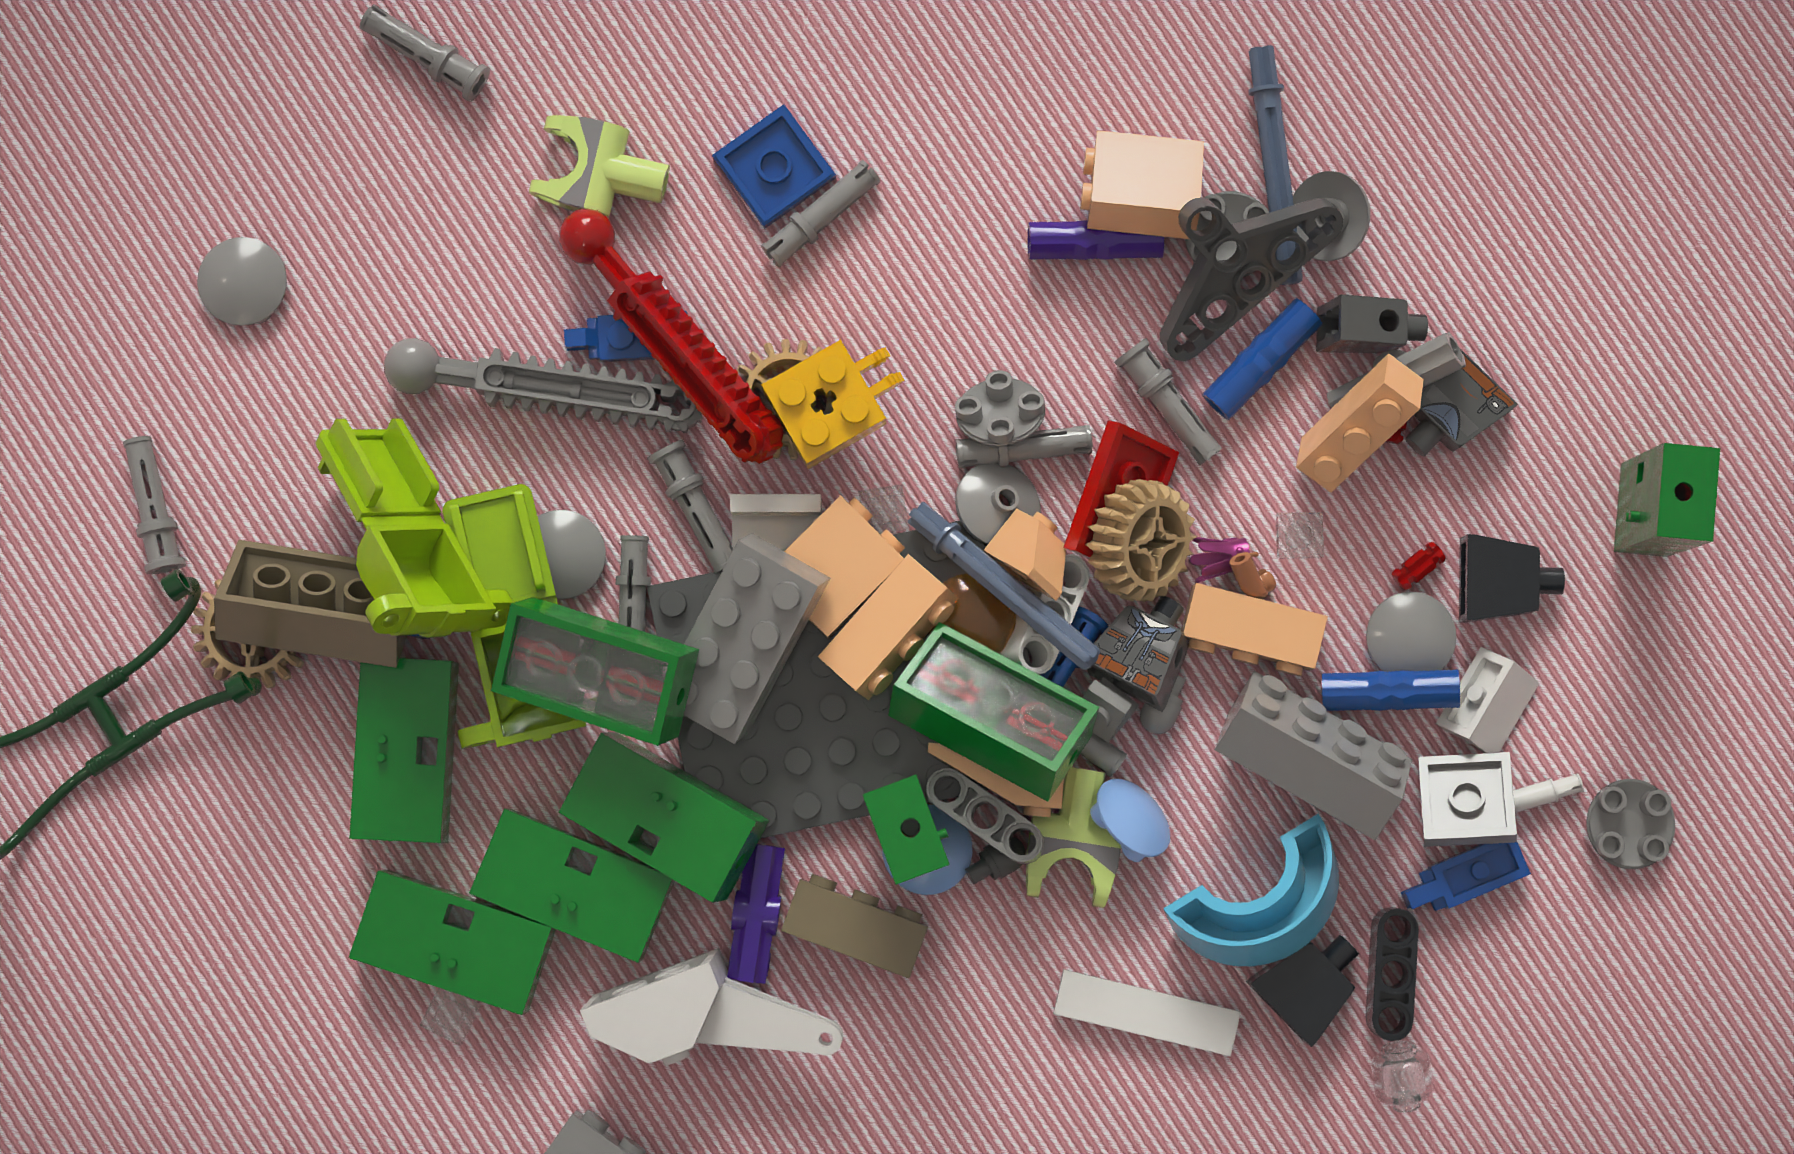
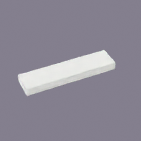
[1053,969,1241,1056]

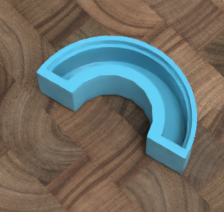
[1163,813,1339,967]

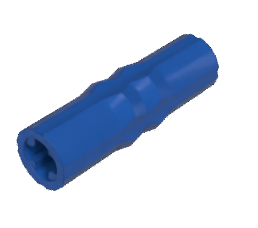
[1202,298,1323,420]
[1321,670,1460,711]

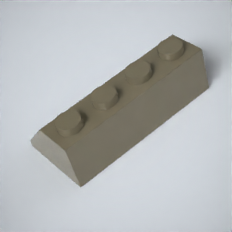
[214,540,407,668]

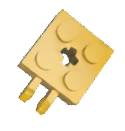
[761,339,905,469]

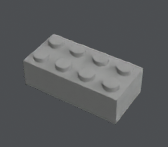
[684,533,831,744]
[1214,670,1412,840]

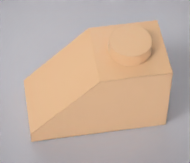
[983,508,1066,601]

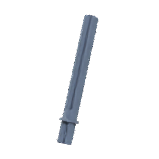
[1248,45,1303,285]
[908,502,1100,670]

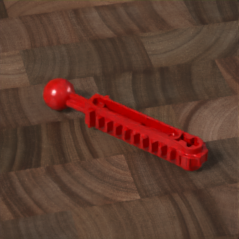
[559,208,784,464]

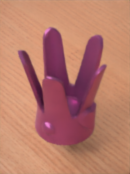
[1189,537,1259,583]

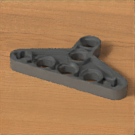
[1160,197,1343,361]

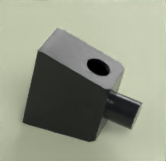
[1459,534,1565,623]
[1246,935,1359,1047]

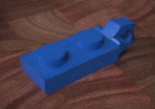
[564,311,688,362]
[1400,842,1531,911]

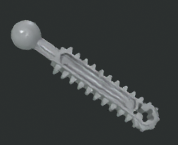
[384,338,703,433]

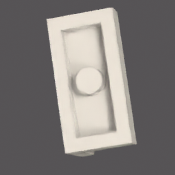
[730,494,822,551]
[1436,647,1539,753]

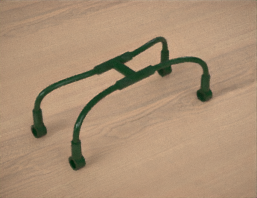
[0,569,262,860]

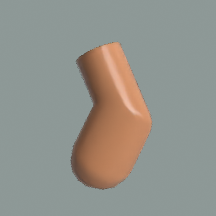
[1229,552,1276,600]

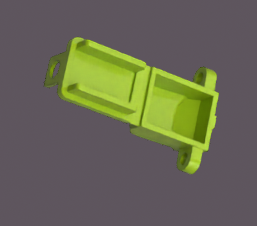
[315,418,514,638]
[442,484,599,749]

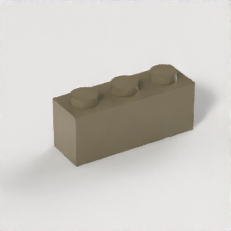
[781,874,928,978]

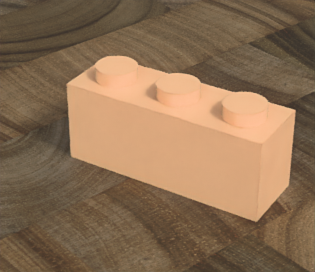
[1296,353,1424,493]
[818,554,958,700]
[1181,583,1328,676]

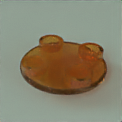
[928,573,1016,653]

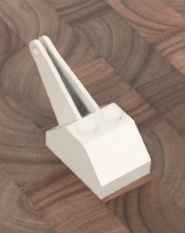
[580,948,843,1066]

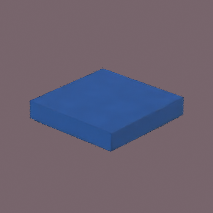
[712,104,836,229]

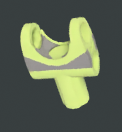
[529,115,670,218]
[1026,767,1121,908]

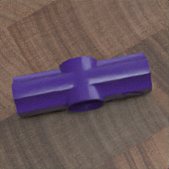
[727,844,785,984]

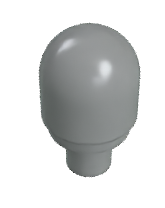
[1140,675,1186,734]

